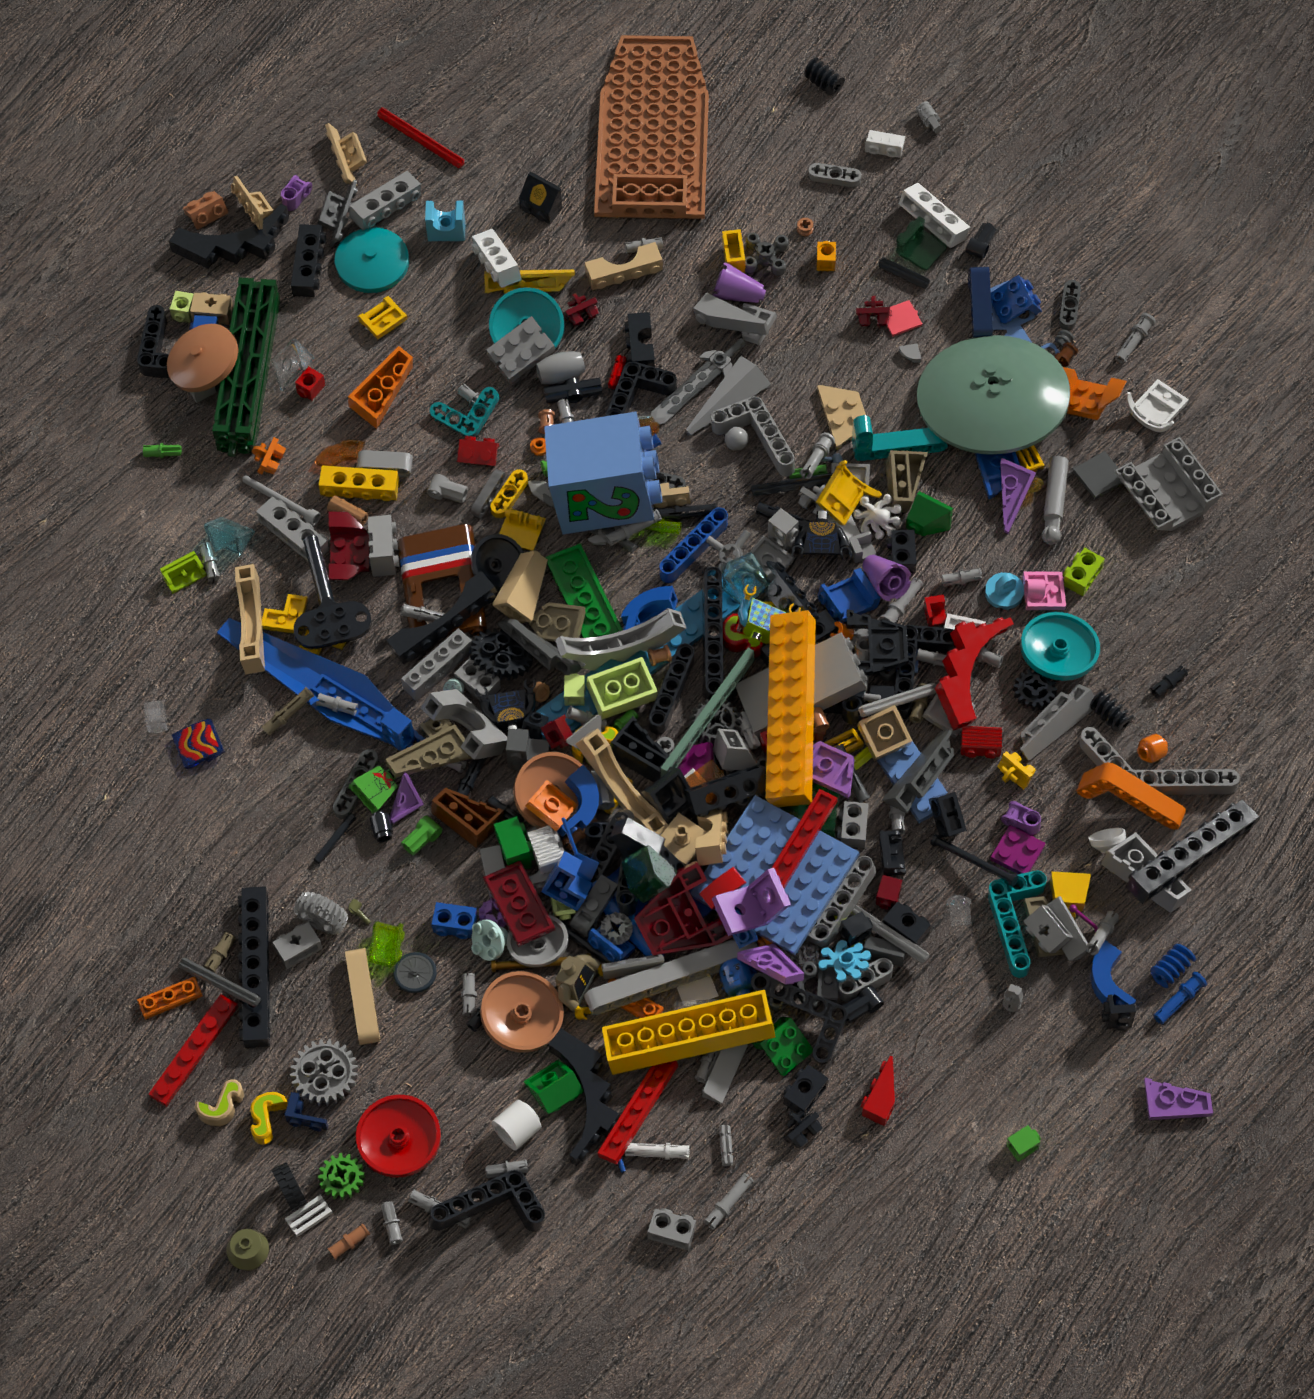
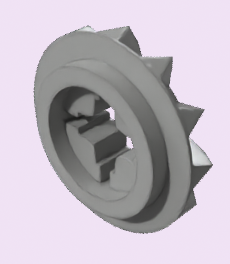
[599,912,633,945]

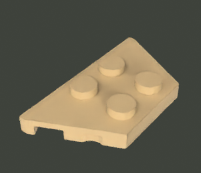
[817,385,866,450]

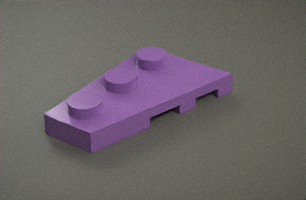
[737,944,804,984]

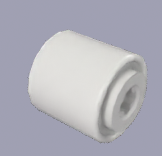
[491,1100,542,1150]

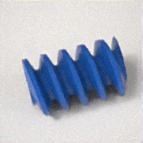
[1150,944,1196,988]

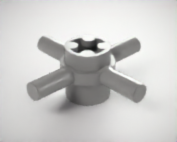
[706,530,756,580]

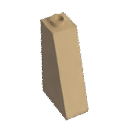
[493,550,548,623]

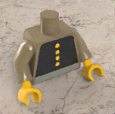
[555,954,603,1020]

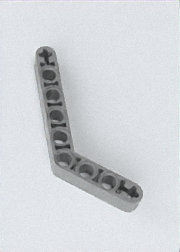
[1079,727,1240,795]

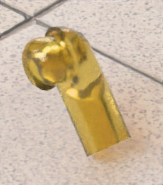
[1027,477,1043,494]

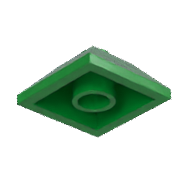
[906,491,953,536]

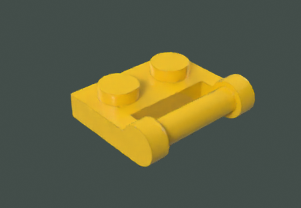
[357,296,408,339]

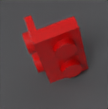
[457,436,499,466]

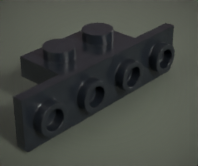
[763,561,820,619]

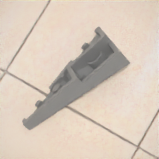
[686,356,771,437]

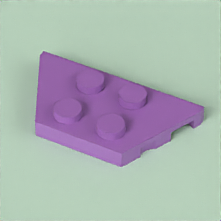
[812,741,854,798]

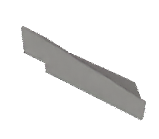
[1020,684,1094,760]

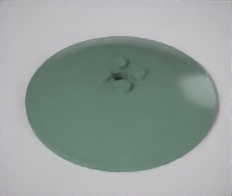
[917,335,1070,454]

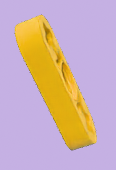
[490,469,528,518]

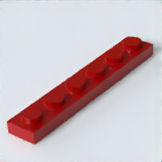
[769,789,838,896]
[149,994,238,1107]
[597,1061,678,1165]

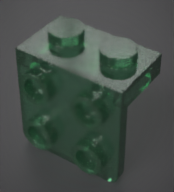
[896,216,947,271]

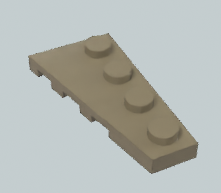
[385,724,472,778]

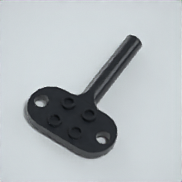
[294,535,372,649]

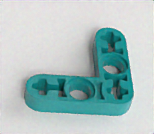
[430,387,499,437]

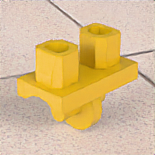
[997,751,1036,790]

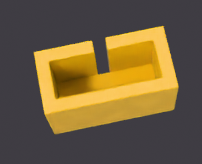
[722,229,745,273]

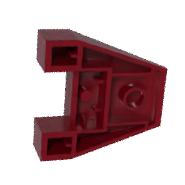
[634,861,733,955]

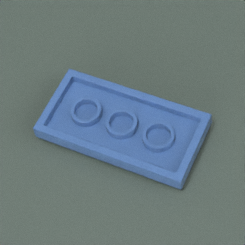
[877,741,948,823]

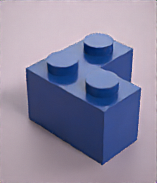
[541,851,592,911]

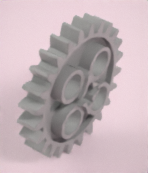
[290,1039,359,1106]

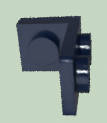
[285,1092,328,1131]

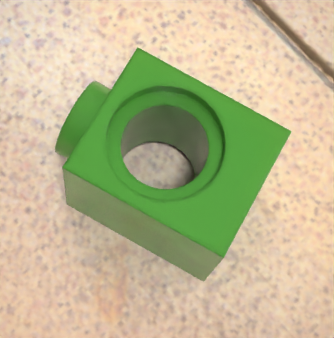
[1006,1125,1041,1162]

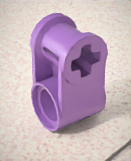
[281,175,312,211]
[1001,801,1041,835]

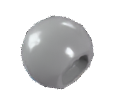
[724,427,748,451]

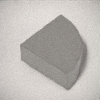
[899,343,921,363]

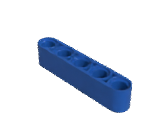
[659,507,728,583]

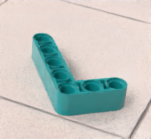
[852,415,948,461]
[988,871,1047,978]

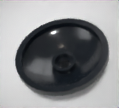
[471,534,524,592]

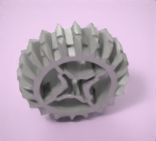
[293,892,348,935]

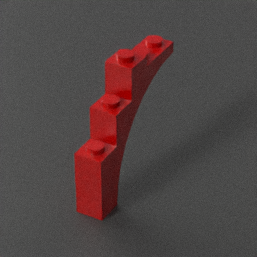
[934,617,1014,731]

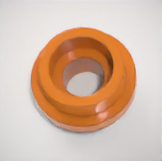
[530,437,546,456]

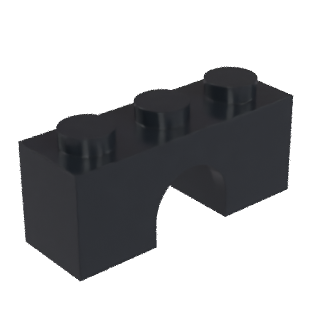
[624,312,655,367]

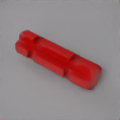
[608,355,626,390]

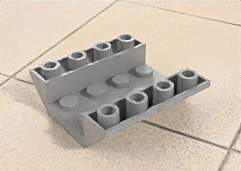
[1115,437,1223,531]

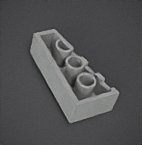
[1101,832,1192,913]

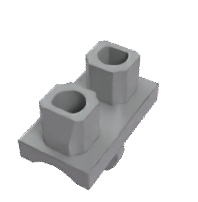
[798,484,826,516]

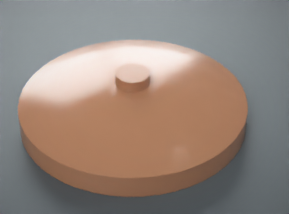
[167,324,238,392]
[513,752,582,831]
[480,971,564,1053]

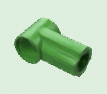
[401,815,443,855]

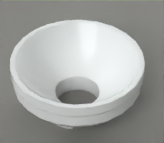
[1089,828,1126,853]

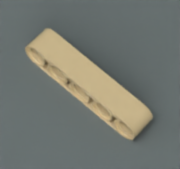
[345,948,380,1045]

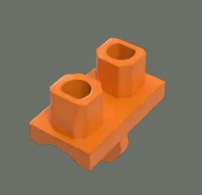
[252,437,286,475]

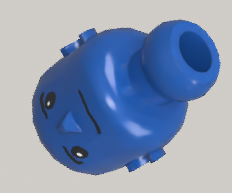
[719,957,757,997]

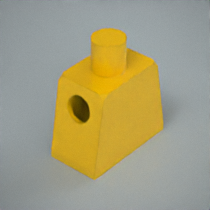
[1050,872,1091,920]

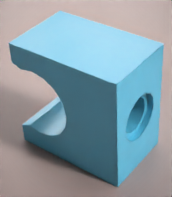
[425,201,465,241]

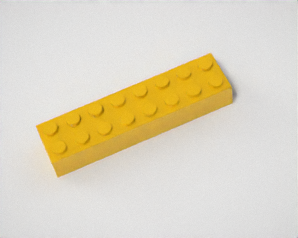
[602,990,776,1075]

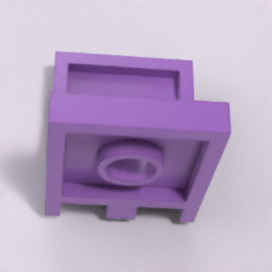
[712,868,791,936]

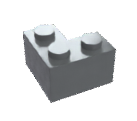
[506,728,550,770]

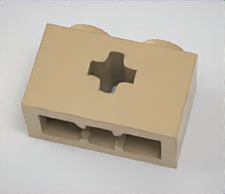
[190,292,233,325]

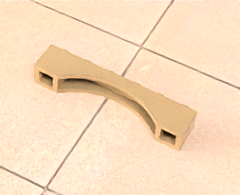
[235,564,265,674]
[575,728,668,835]

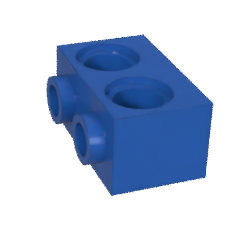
[380,707,415,751]
[431,902,478,939]

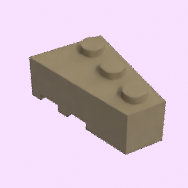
[885,450,928,513]

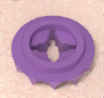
[479,898,506,927]

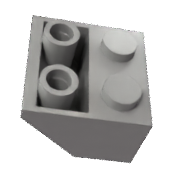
[713,729,759,771]

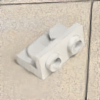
[865,130,905,158]

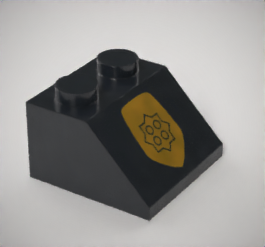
[519,171,562,224]

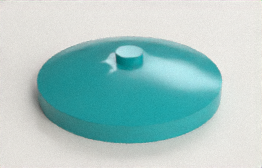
[335,227,409,293]
[489,288,564,349]
[1020,612,1100,681]

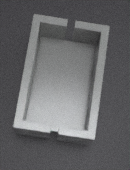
[486,316,555,384]

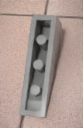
[693,293,769,335]

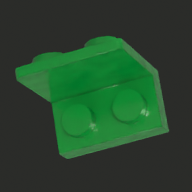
[752,1016,813,1076]

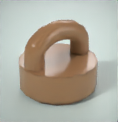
[532,682,550,703]

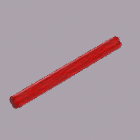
[377,107,465,169]

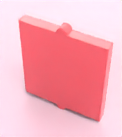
[887,300,922,337]

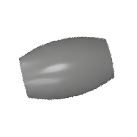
[536,351,585,385]

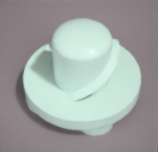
[471,919,508,961]

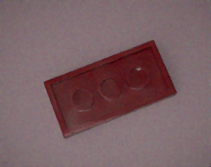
[483,861,555,947]

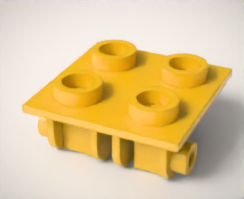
[499,508,546,551]

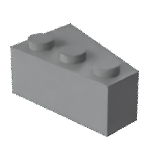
[368,515,399,577]

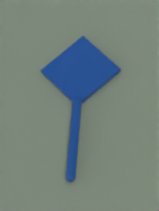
[562,817,599,882]

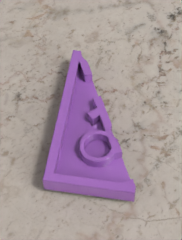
[1000,458,1036,534]

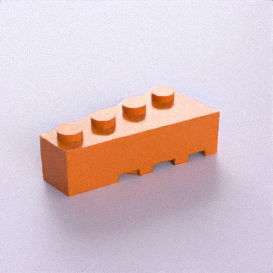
[348,346,413,429]

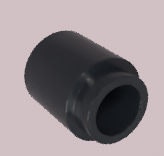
[369,811,393,843]

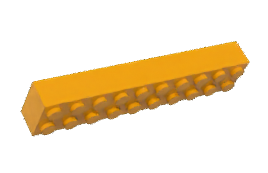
[766,610,816,807]

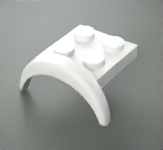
[1126,379,1189,432]

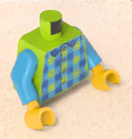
[738,584,801,646]

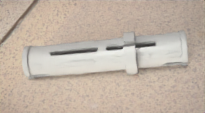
[625,1143,690,1160]

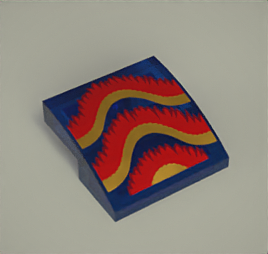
[172,719,225,770]

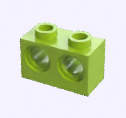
[1063,547,1105,596]

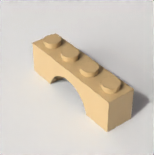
[585,242,663,290]
[695,808,728,865]

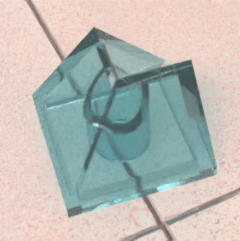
[204,517,255,555]
[723,552,771,605]

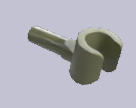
[349,899,371,925]

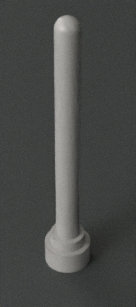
[242,476,321,526]

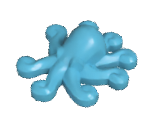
[818,940,871,982]

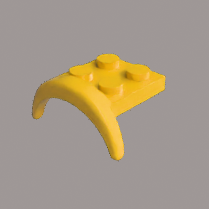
[815,460,882,525]

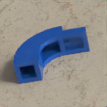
[621,586,678,630]
[557,765,599,837]
[1090,940,1136,1005]

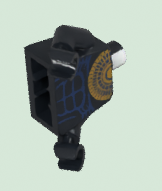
[791,511,852,560]
[475,679,536,735]

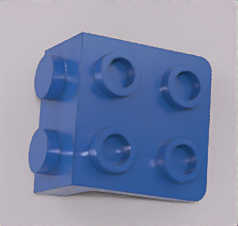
[991,275,1042,324]

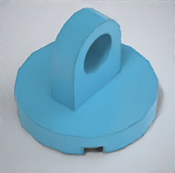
[985,572,1024,610]

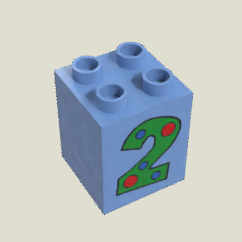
[544,412,663,534]

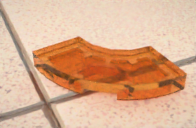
[315,440,365,467]

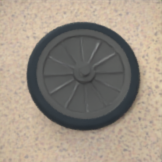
[393,952,437,993]

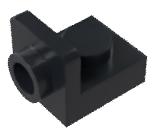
[522,711,549,740]

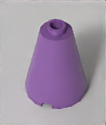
[713,262,766,303]
[862,555,911,601]

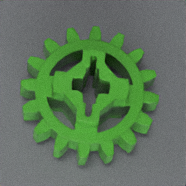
[318,1153,365,1200]

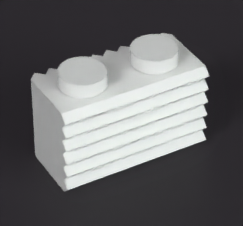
[527,825,564,874]

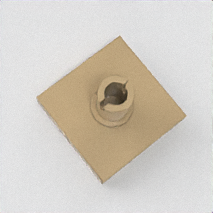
[660,813,708,866]

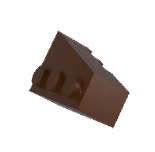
[431,788,504,848]

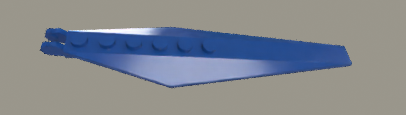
[217,618,426,748]

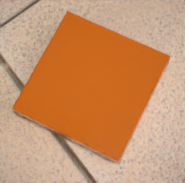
[525,780,578,832]

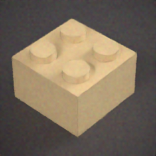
[857,705,912,761]

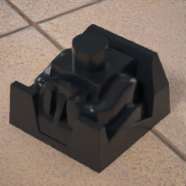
[642,767,691,824]

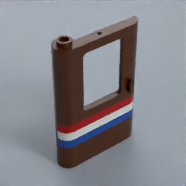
[397,524,487,637]

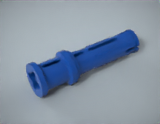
[1153,971,1207,1025]

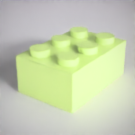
[586,657,658,720]

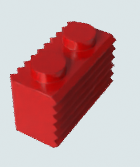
[960,726,1002,759]

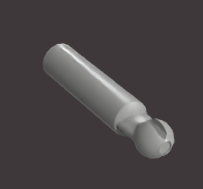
[1042,456,1069,545]

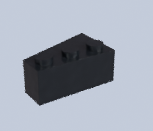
[610,716,669,783]

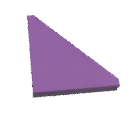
[390,773,424,824]

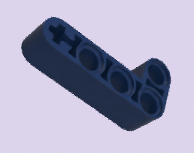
[968,267,993,338]

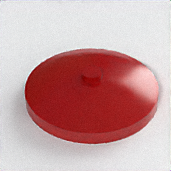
[356,1094,441,1178]

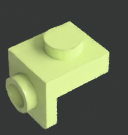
[550,897,576,921]

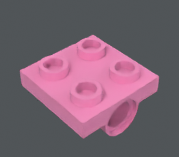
[1022,572,1066,610]

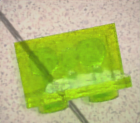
[368,921,405,968]

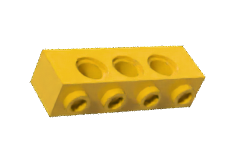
[319,466,399,501]

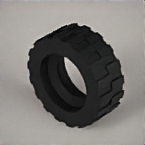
[271,1162,307,1211]

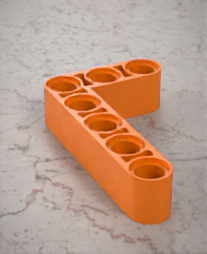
[1077,762,1186,830]

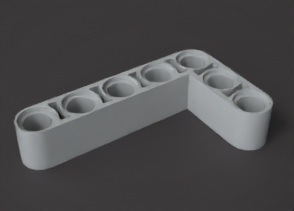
[711,396,795,476]
[806,856,876,947]

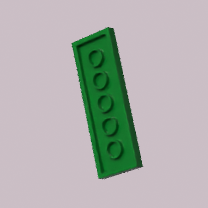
[545,543,623,638]

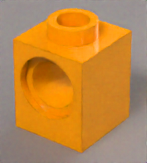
[817,241,836,271]

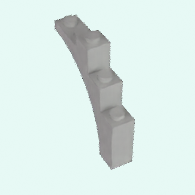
[555,608,687,671]

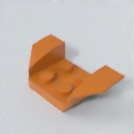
[1063,367,1127,420]

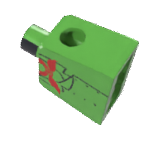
[349,766,398,814]

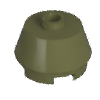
[226,1229,269,1271]

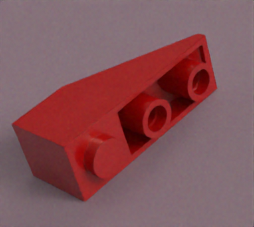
[860,1056,895,1126]

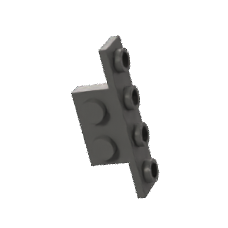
[317,180,358,248]

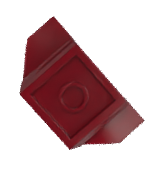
[329,511,370,580]

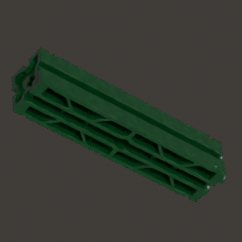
[212,277,280,457]

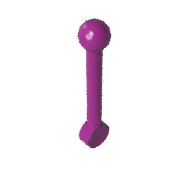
[1069,905,1098,933]

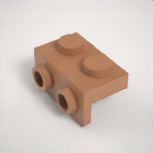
[183,191,228,229]

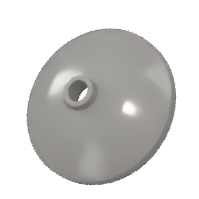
[507,914,568,967]

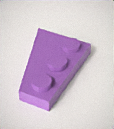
[1144,1078,1213,1120]

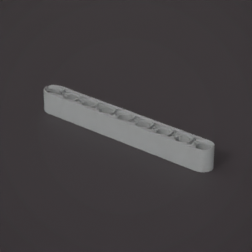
[584,939,758,1015]

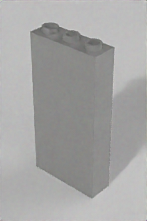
[736,632,867,740]

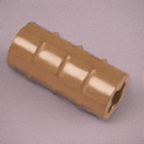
[327,496,368,526]

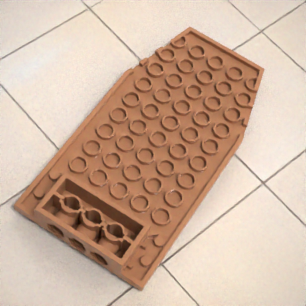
[594,35,709,219]

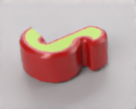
[723,614,763,658]

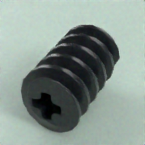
[804,57,845,95]
[1090,689,1134,732]

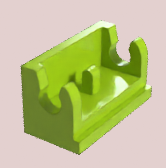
[160,551,207,594]

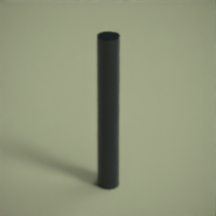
[313,813,356,864]

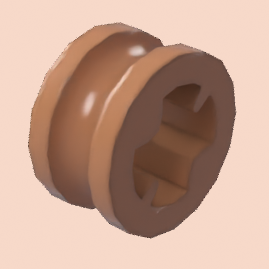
[797,218,813,236]

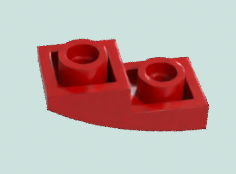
[699,867,747,909]

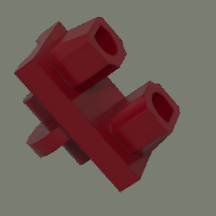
[563,293,599,327]
[856,296,892,327]

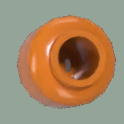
[1137,734,1168,763]

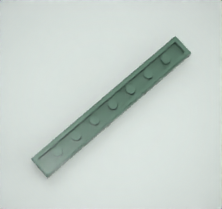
[661,648,754,777]

